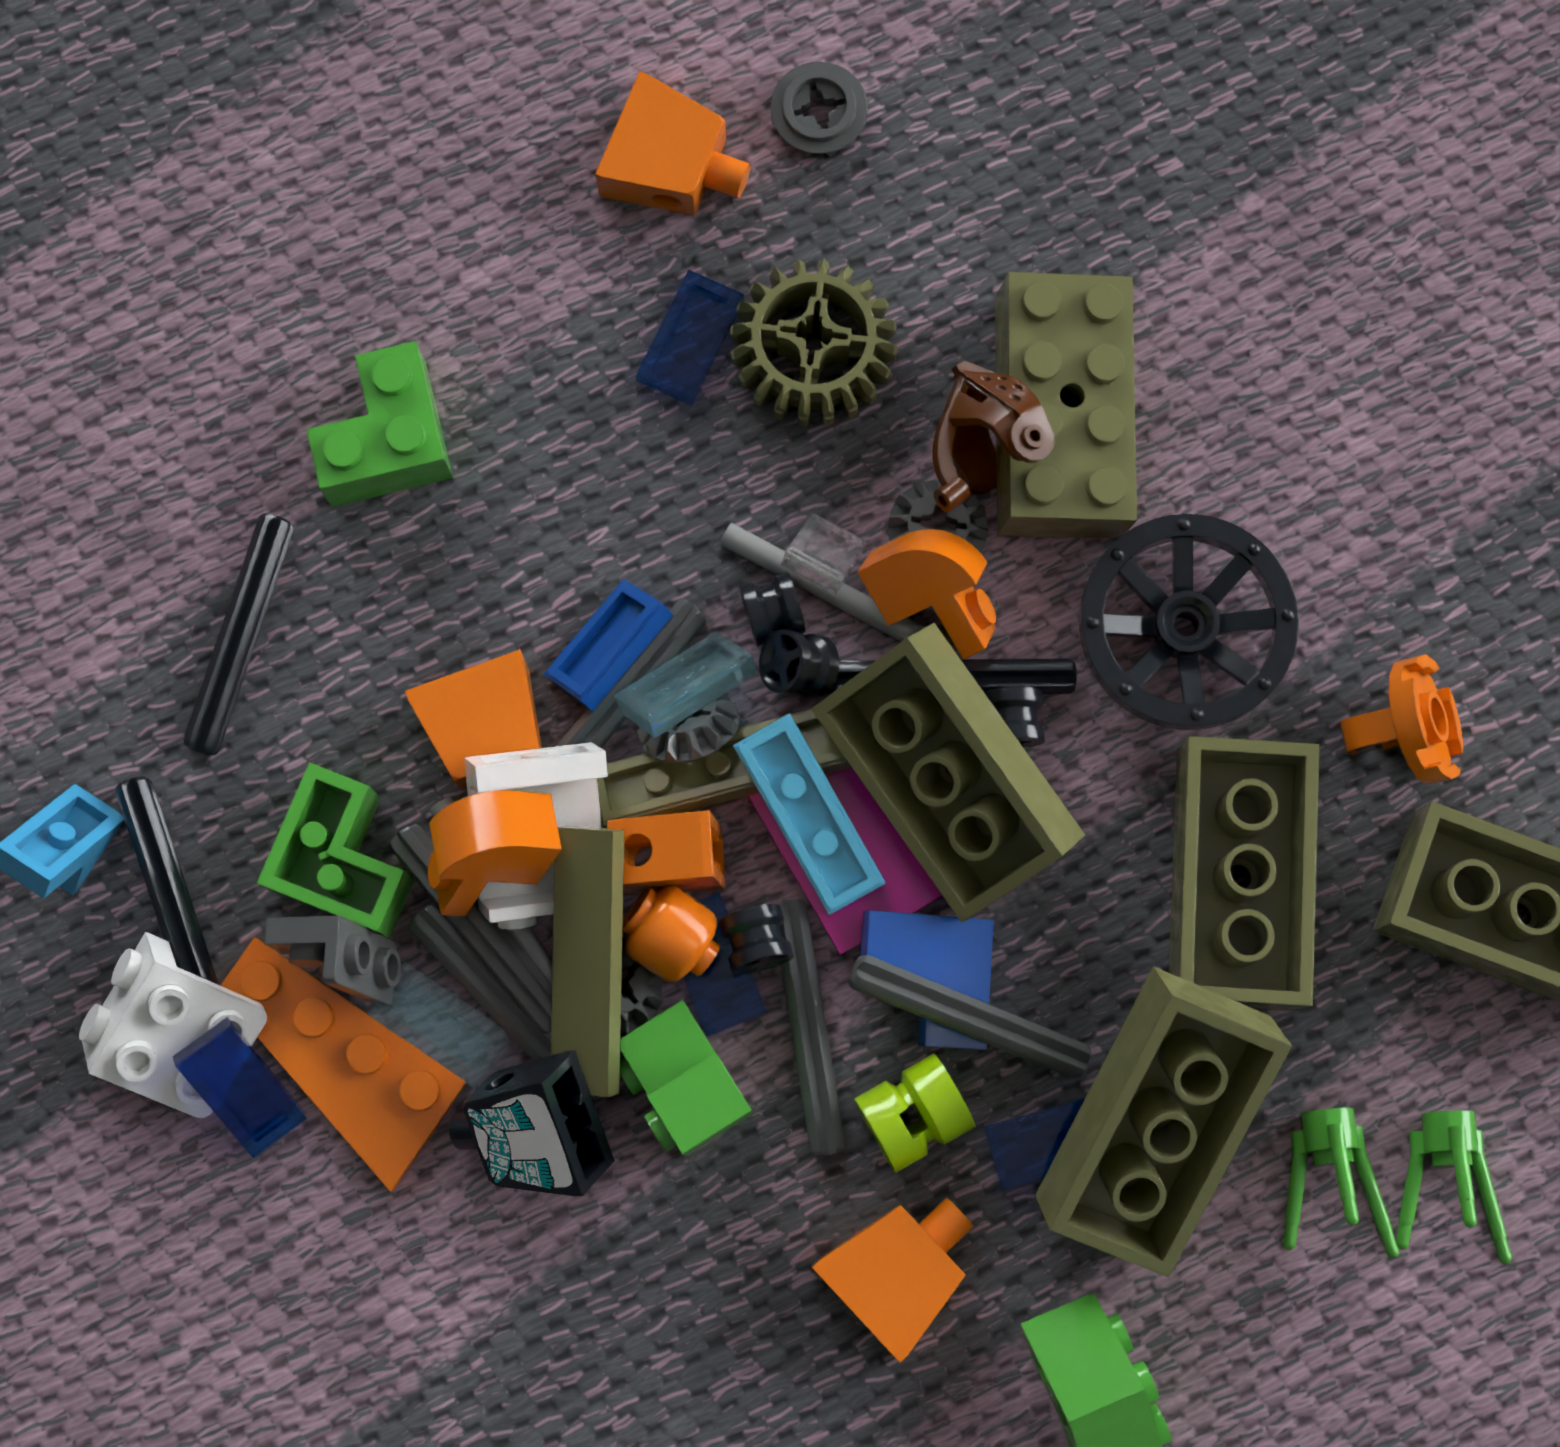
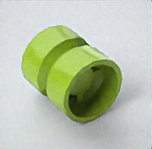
[854,1053,976,1173]

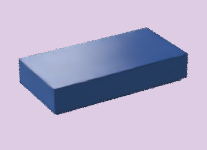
[543,579,673,712]

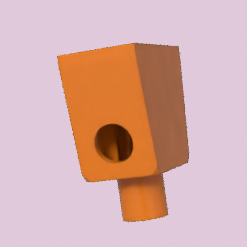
[595,71,751,216]
[405,649,542,790]
[607,810,726,895]
[811,1197,974,1363]

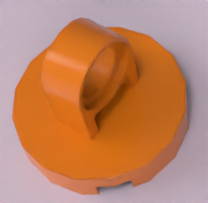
[1340,654,1463,785]

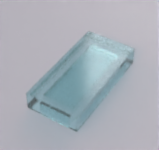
[615,632,757,738]
[368,961,511,1089]

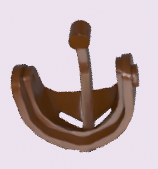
[932,360,1055,512]

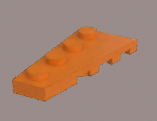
[220,937,468,1192]

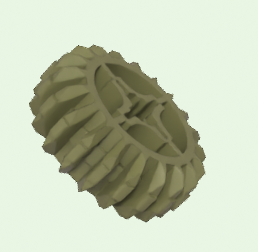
[730,258,897,427]

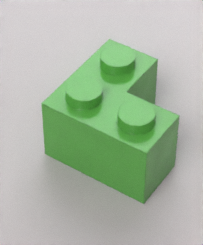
[306,341,453,507]
[257,762,415,939]
[620,1000,753,1156]
[1021,1292,1172,1447]

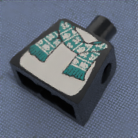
[449,1050,615,1196]

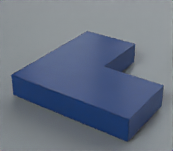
[861,910,994,1050]

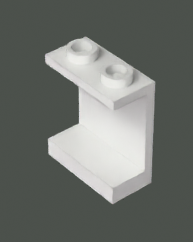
[464,742,608,929]

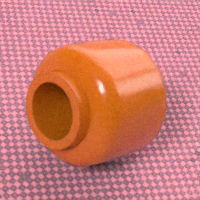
[622,885,720,983]

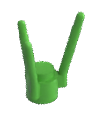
[1283,1108,1399,1258]
[1396,1110,1512,1264]

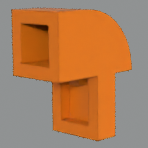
[857,529,996,660]
[428,790,562,917]

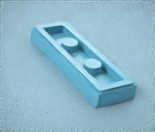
[733,713,886,915]

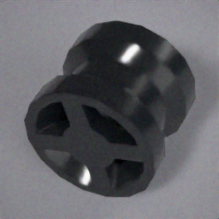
[739,572,806,647]
[759,629,839,698]
[983,687,1045,747]
[719,904,794,974]

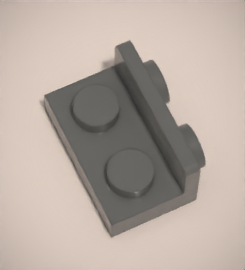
[264,915,401,1005]

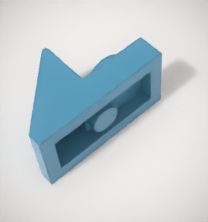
[0,784,125,899]

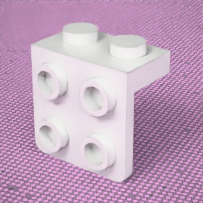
[79,932,267,1118]

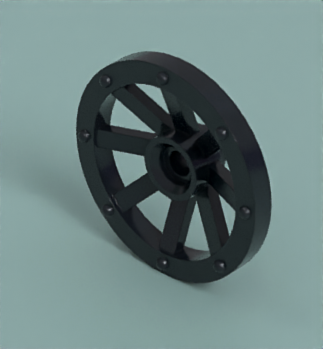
[1079,514,1299,730]

